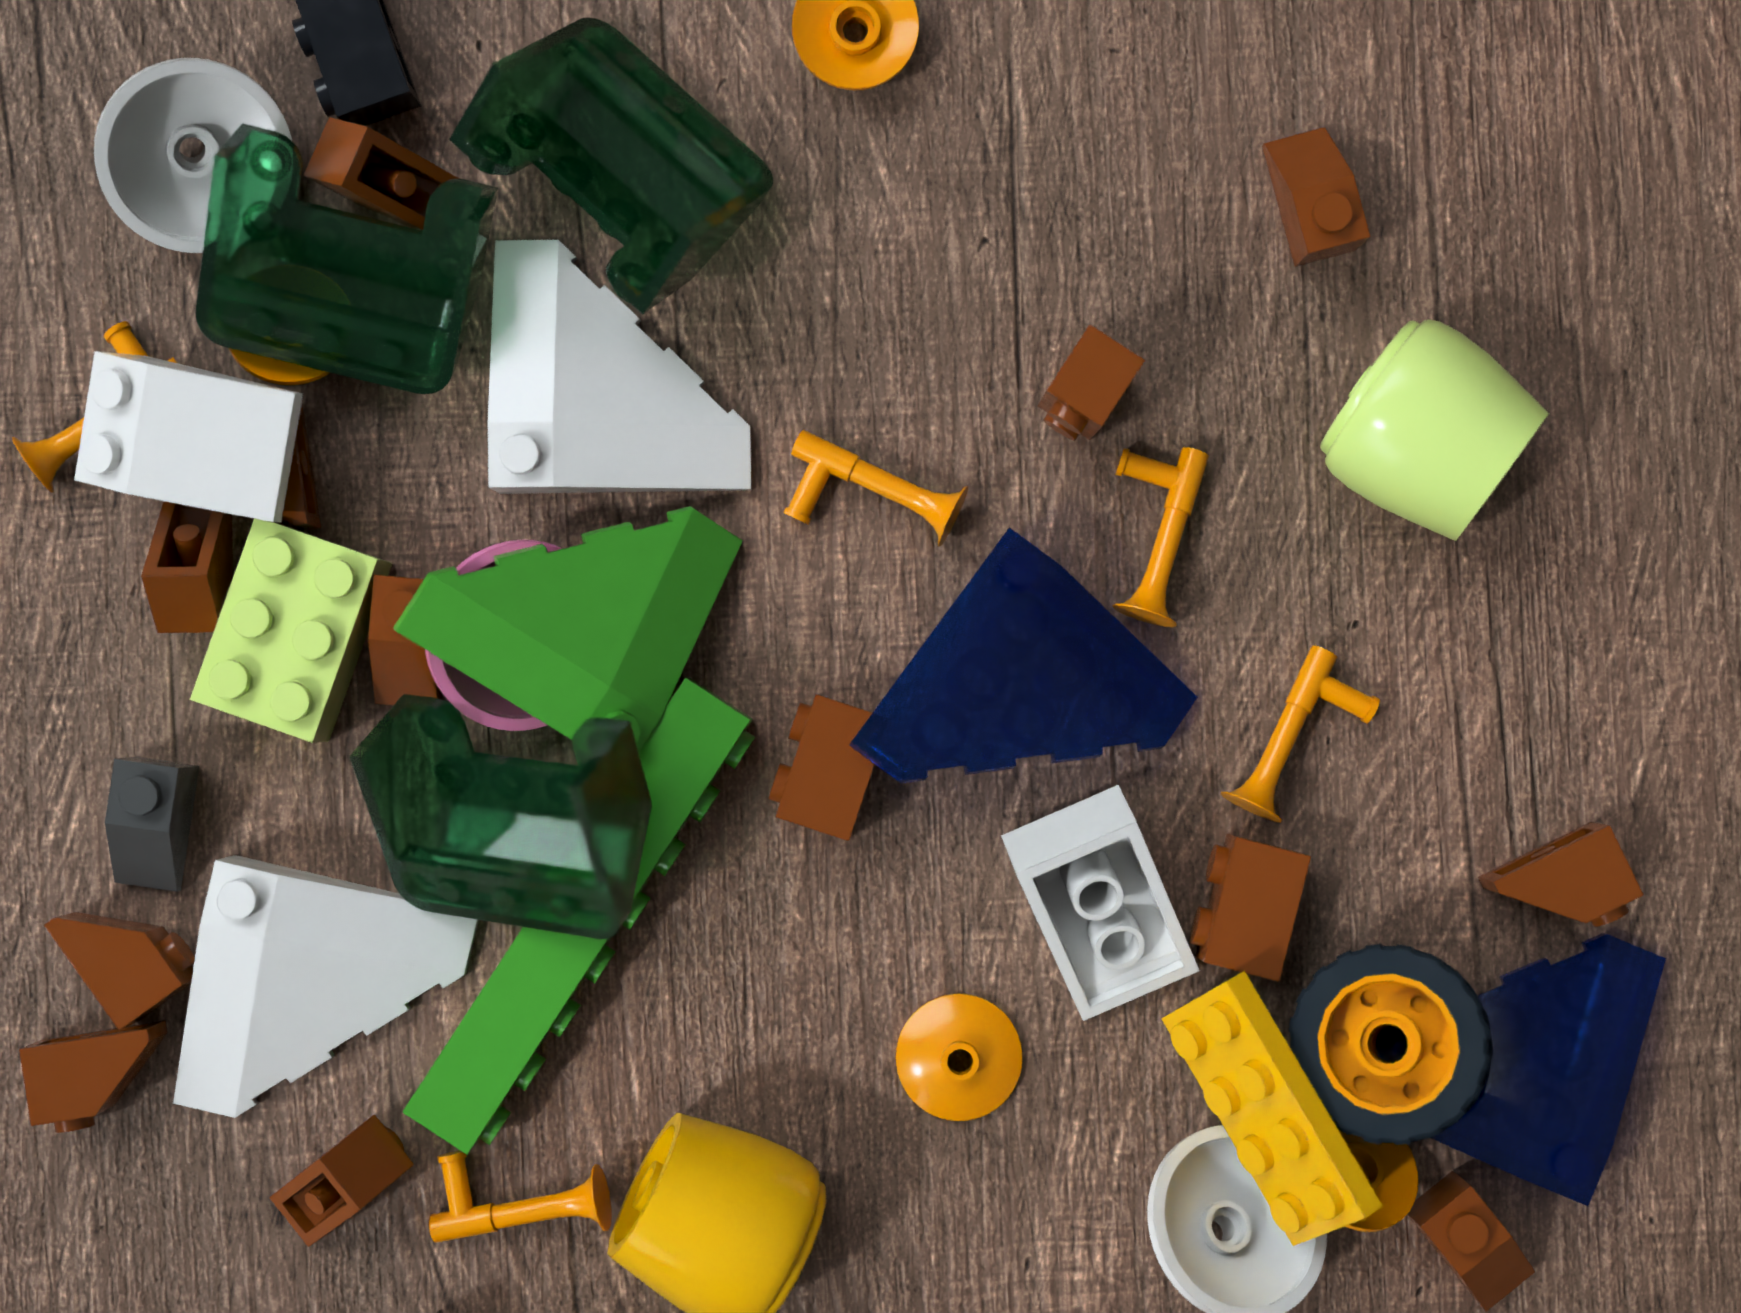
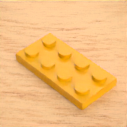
[1161,971,1383,1246]

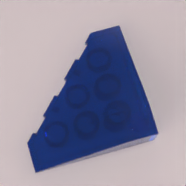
[849,527,1198,784]
[1376,933,1666,1206]

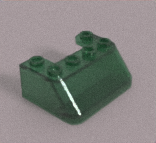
[449,17,773,314]
[195,123,498,394]
[349,694,652,939]

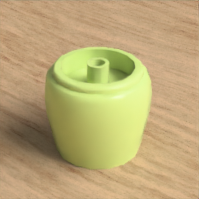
[1320,319,1549,541]

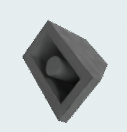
[105,757,200,892]

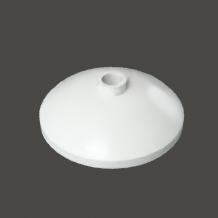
[94,58,294,253]
[1147,1125,1327,1313]

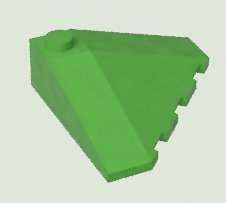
[393,506,743,772]

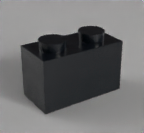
[292,0,421,126]

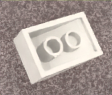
[74,351,303,522]
[1001,785,1200,1021]

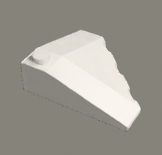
[488,240,752,494]
[173,855,480,1118]

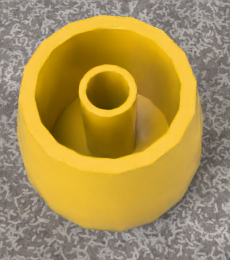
[607,1112,826,1313]

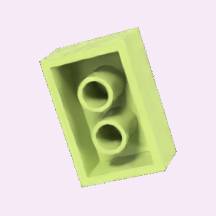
[190,519,392,743]

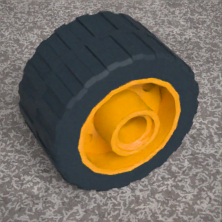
[1288,944,1493,1145]

